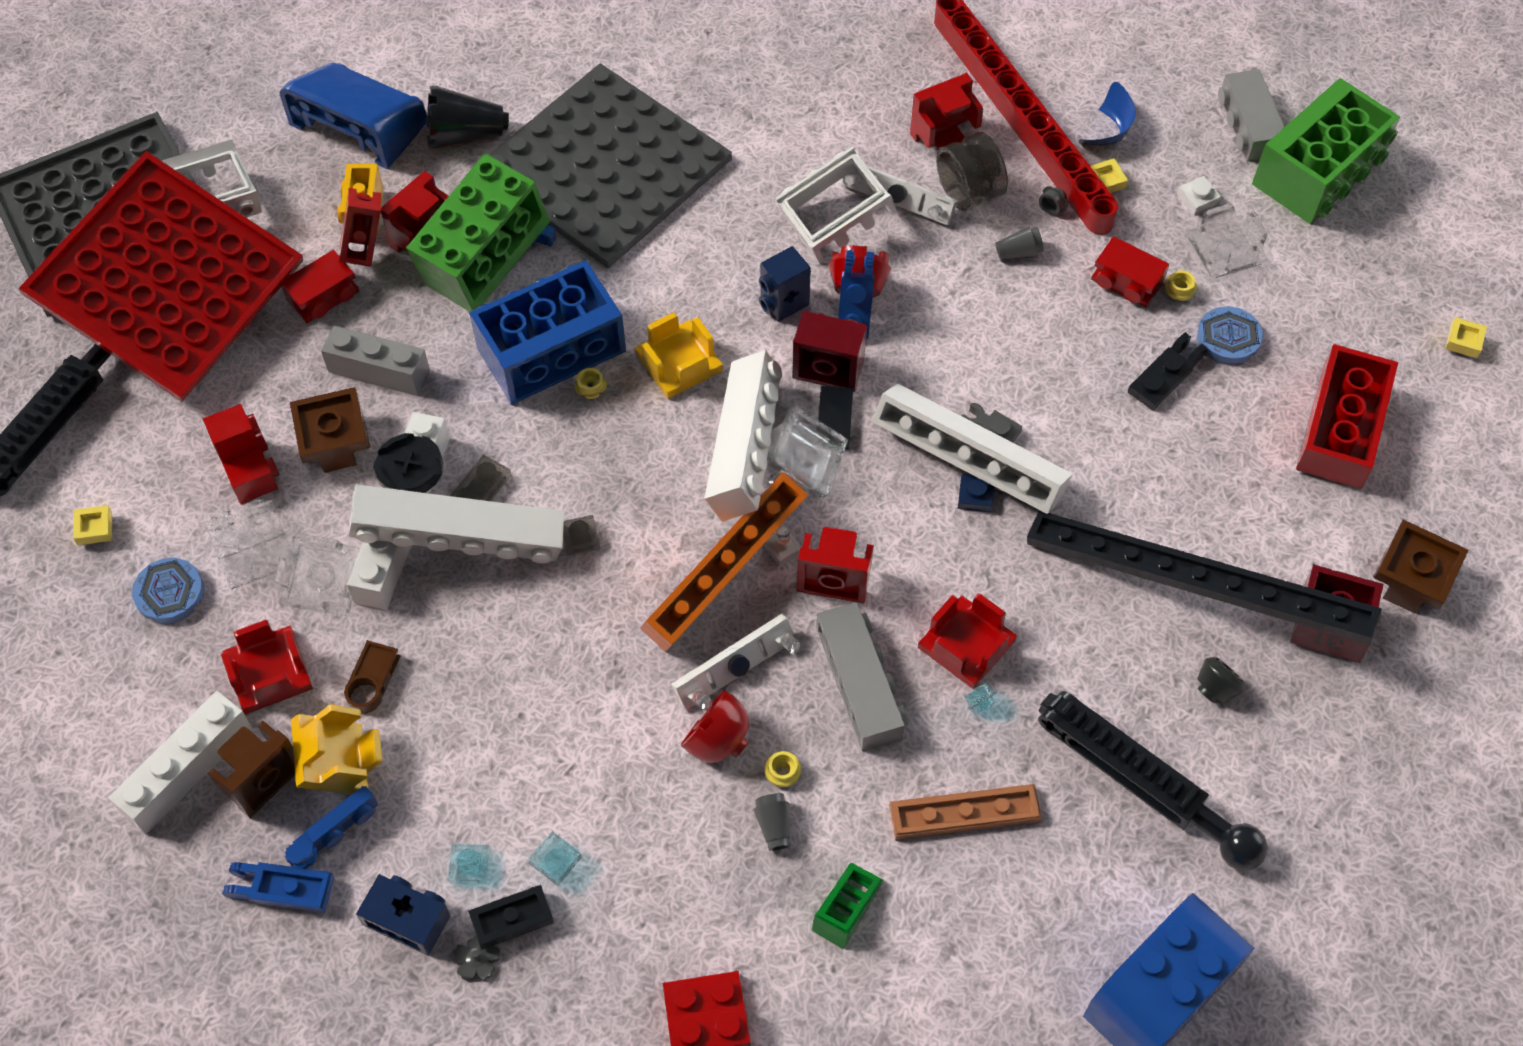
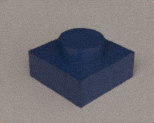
[957,474,994,513]

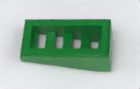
[812,862,883,948]

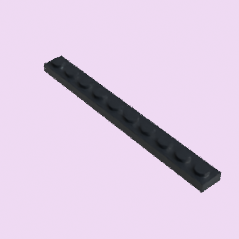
[1027,510,1382,645]

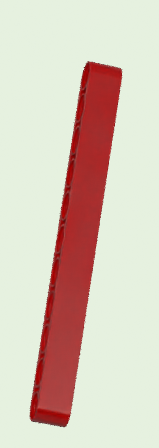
[934,0,1118,235]

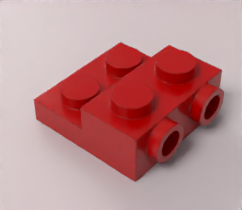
[662,971,751,1046]

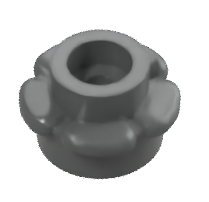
[1039,186,1068,215]

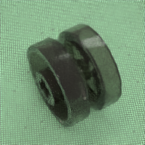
[936,132,1008,211]

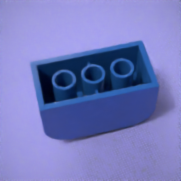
[1083,893,1255,1046]

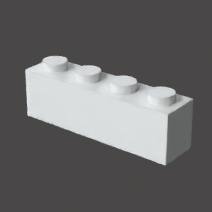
[108,691,252,835]

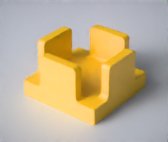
[634,312,723,399]
[291,704,383,795]

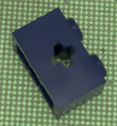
[759,246,811,322]
[356,874,451,956]

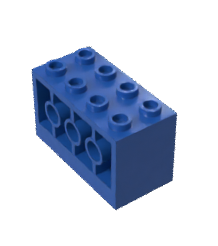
[469,260,626,405]

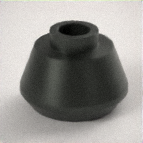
[1197,656,1245,703]

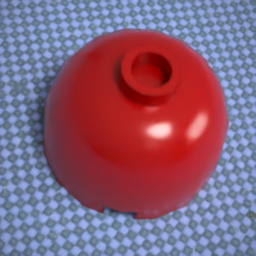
[681,690,749,763]

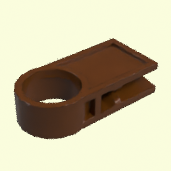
[344,640,401,714]

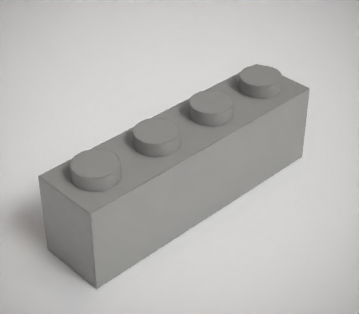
[816,602,908,751]

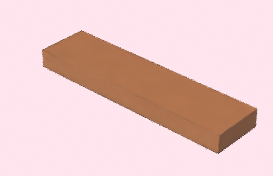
[889,784,1042,840]

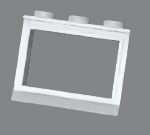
[162,139,262,218]
[775,146,898,264]

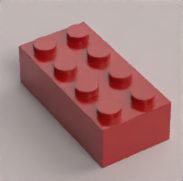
[1296,344,1399,489]

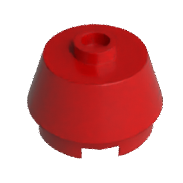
[828,245,892,297]

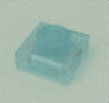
[528,831,582,886]
[448,844,491,885]

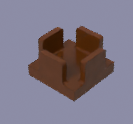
[290,387,371,473]
[1373,519,1469,614]
[207,721,295,819]

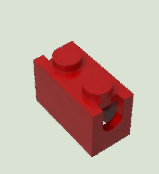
[339,188,381,267]
[1091,236,1170,308]
[281,249,360,324]

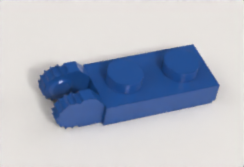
[838,250,875,339]
[284,786,378,869]
[222,862,334,913]

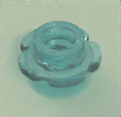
[964,682,998,714]

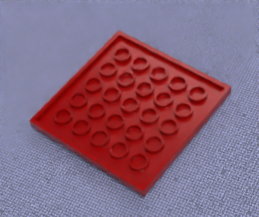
[19,151,303,402]

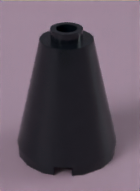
[427,86,509,147]

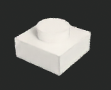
[1177,176,1222,215]

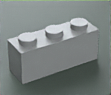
[1218,69,1284,161]
[321,326,430,396]

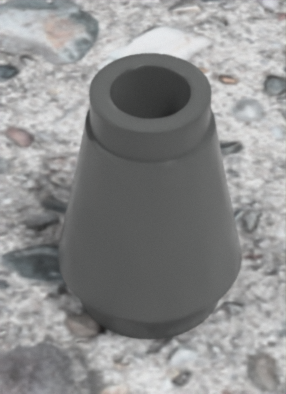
[995,227,1044,260]
[753,793,790,851]

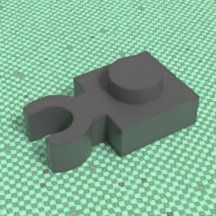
[962,403,1023,443]

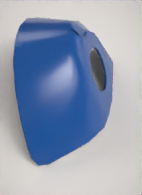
[1079,81,1136,145]

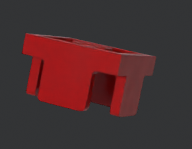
[910,73,984,152]
[381,171,449,253]
[797,527,874,604]
[918,593,1017,689]
[221,620,313,715]

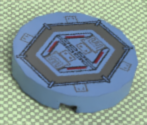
[1196,306,1263,365]
[132,558,204,624]

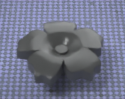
[453,935,500,981]

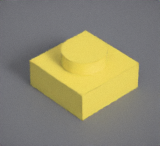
[1090,158,1128,193]
[1445,317,1487,358]
[73,505,112,546]

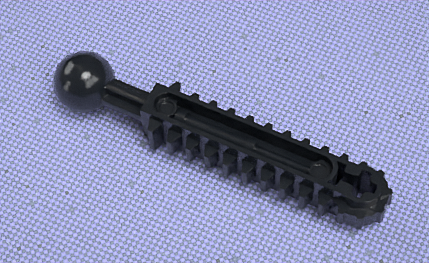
[0,344,111,497]
[1038,691,1268,871]

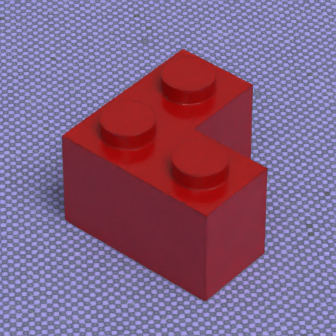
[203,404,280,505]

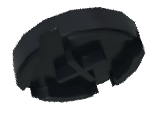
[373,433,444,493]

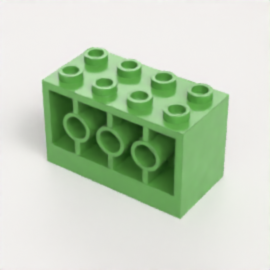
[1252,78,1400,225]
[406,153,550,312]

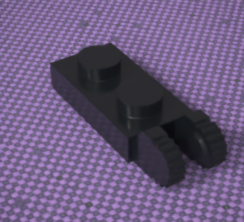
[1127,332,1208,411]

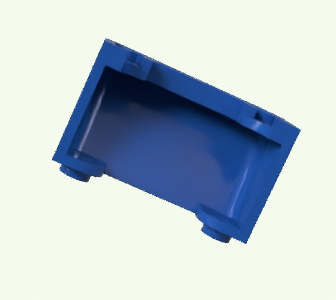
[280,62,427,170]

